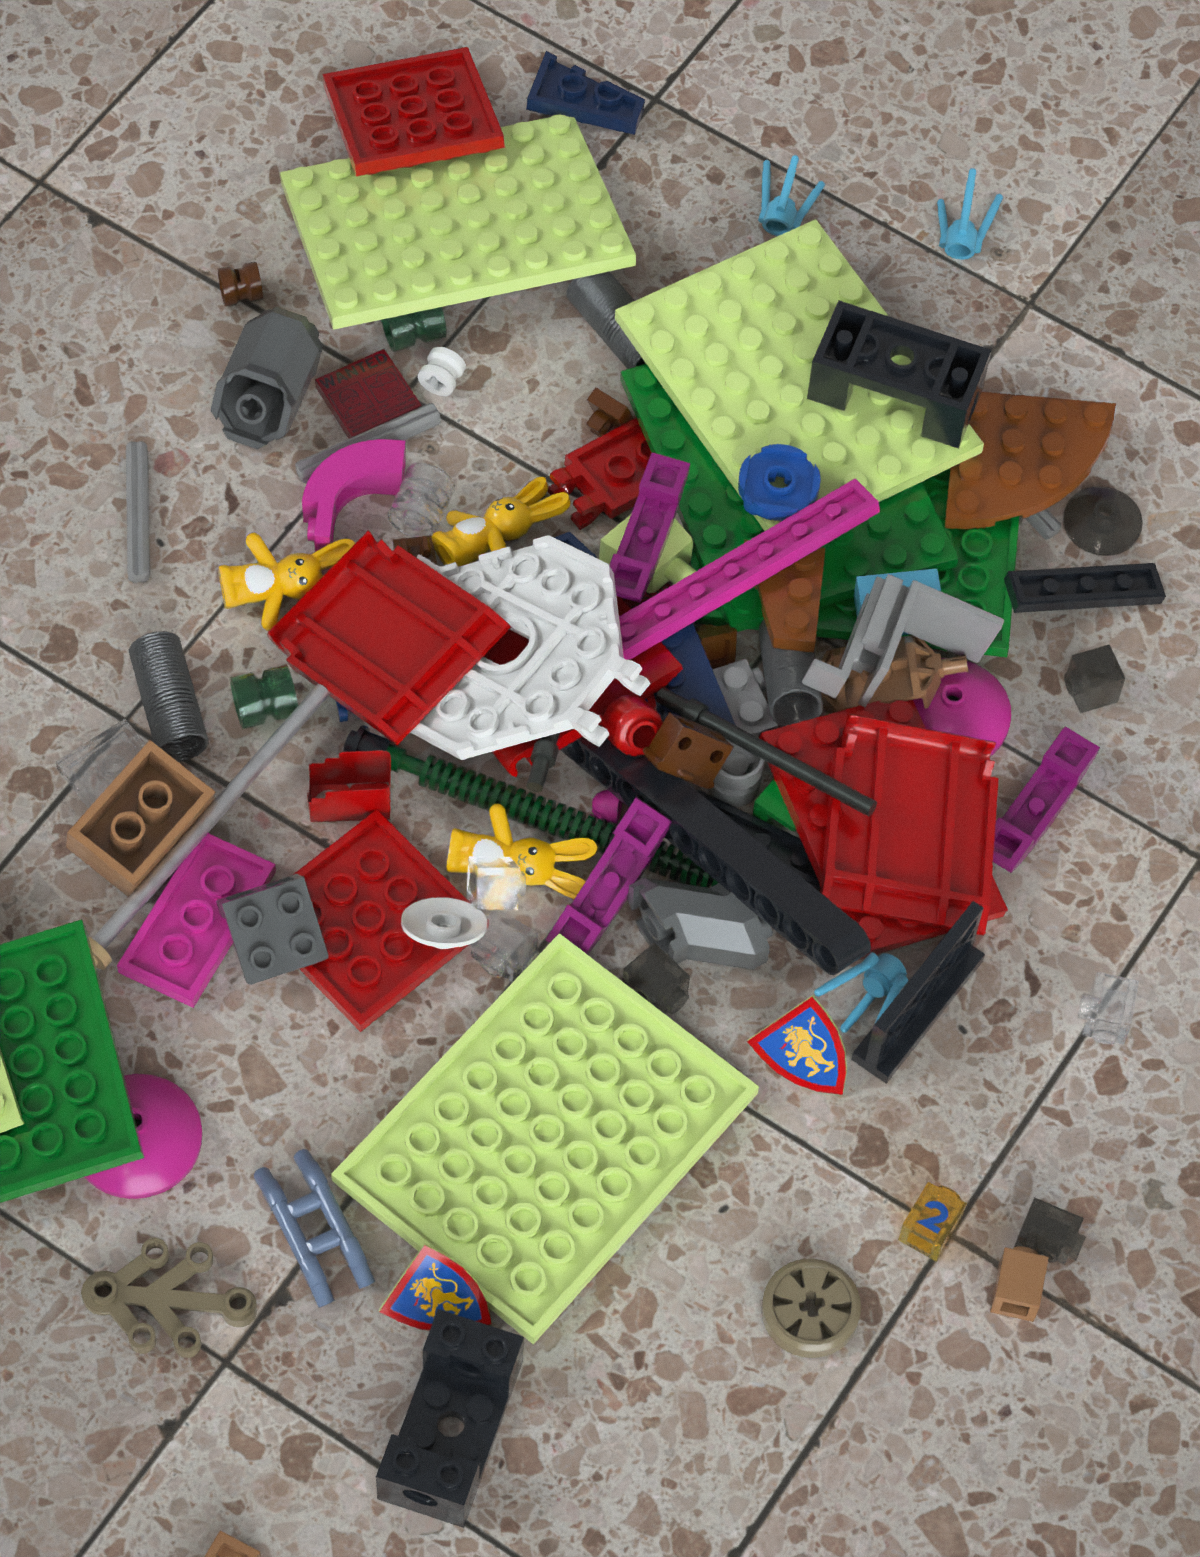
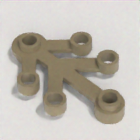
[81,1238,257,1358]

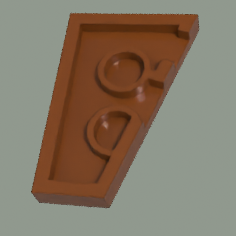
[744,539,825,653]

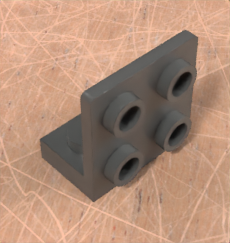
[216,874,329,985]

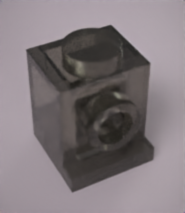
[622,942,690,1014]
[1014,1197,1086,1264]

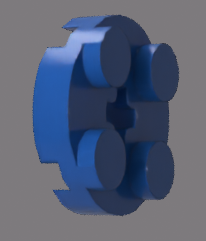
[738,444,821,521]

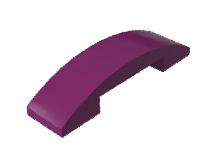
[609,452,690,603]
[993,726,1100,873]
[545,797,672,955]

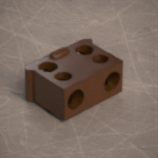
[643,712,734,789]

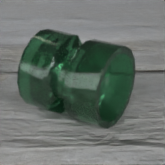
[381,307,447,352]
[230,664,298,730]

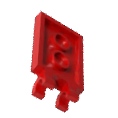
[547,418,651,530]

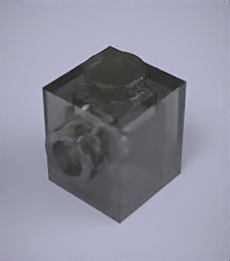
[1064,644,1125,713]

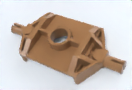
[788,635,969,714]

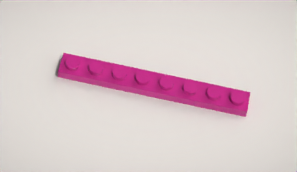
[619,478,880,660]

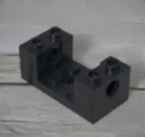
[807,300,991,449]
[376,1309,524,1528]

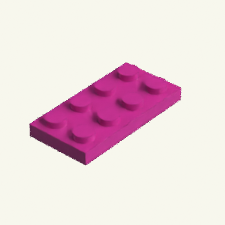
[117,833,276,1008]

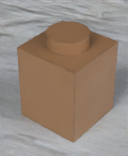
[990,1246,1049,1322]

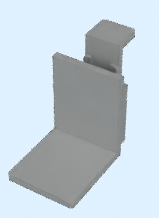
[802,574,1004,707]

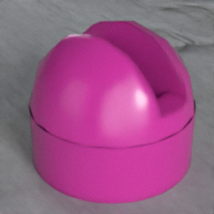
[592,790,622,824]

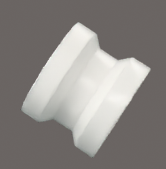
[418,347,466,396]

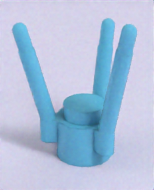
[758,155,825,236]
[937,168,1003,260]
[814,952,909,1033]

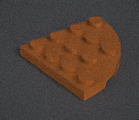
[945,392,1116,529]

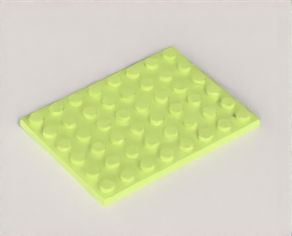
[280,114,636,330]
[615,219,984,531]
[331,933,759,1344]

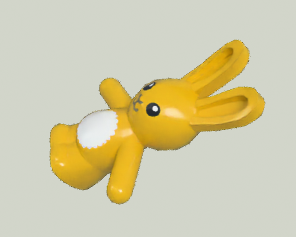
[432,477,571,567]
[218,533,355,631]
[447,804,598,908]

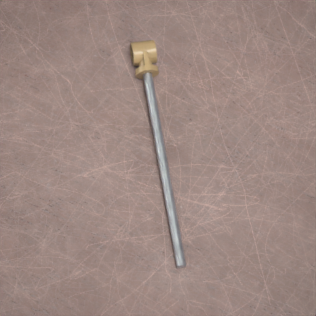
[88,684,330,970]

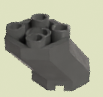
[210,307,323,449]
[628,878,773,970]

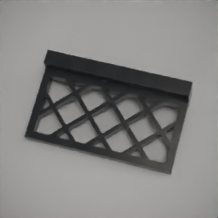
[851,901,985,1084]

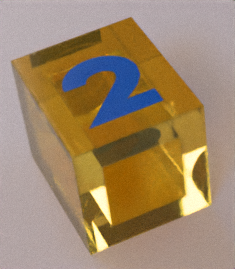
[898,1182,967,1262]

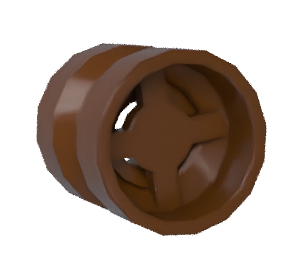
[218,262,263,307]

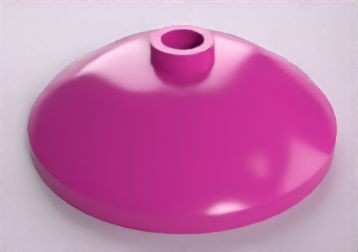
[913,658,1011,756]
[84,1074,203,1199]

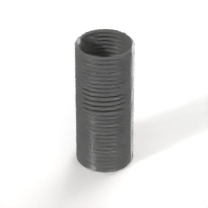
[567,271,646,369]
[759,620,823,727]
[128,631,209,762]

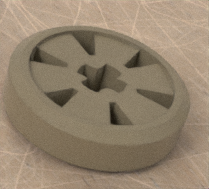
[761,1259,861,1358]

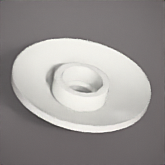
[401,898,487,949]

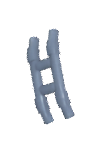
[254,1149,375,1308]

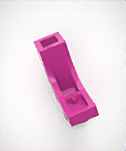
[302,439,406,552]

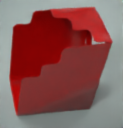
[307,750,391,822]

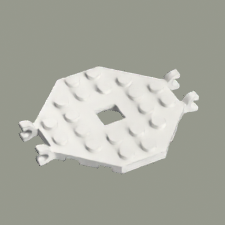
[410,535,650,760]

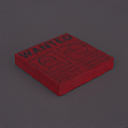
[315,349,422,439]

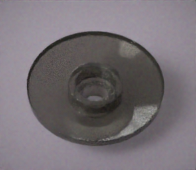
[1063,486,1143,556]

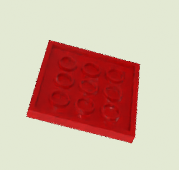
[322,47,505,176]
[293,809,489,1032]

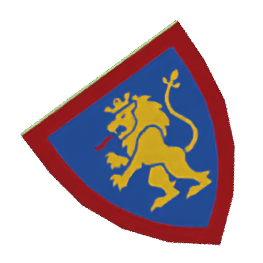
[747,995,847,1095]
[379,1243,492,1331]

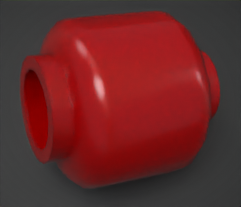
[602,694,663,756]

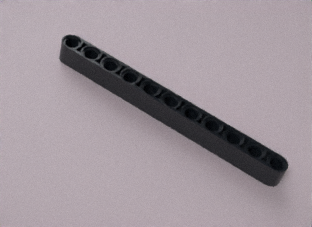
[560,725,871,975]

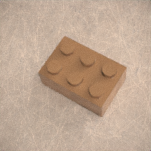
[66,740,216,897]

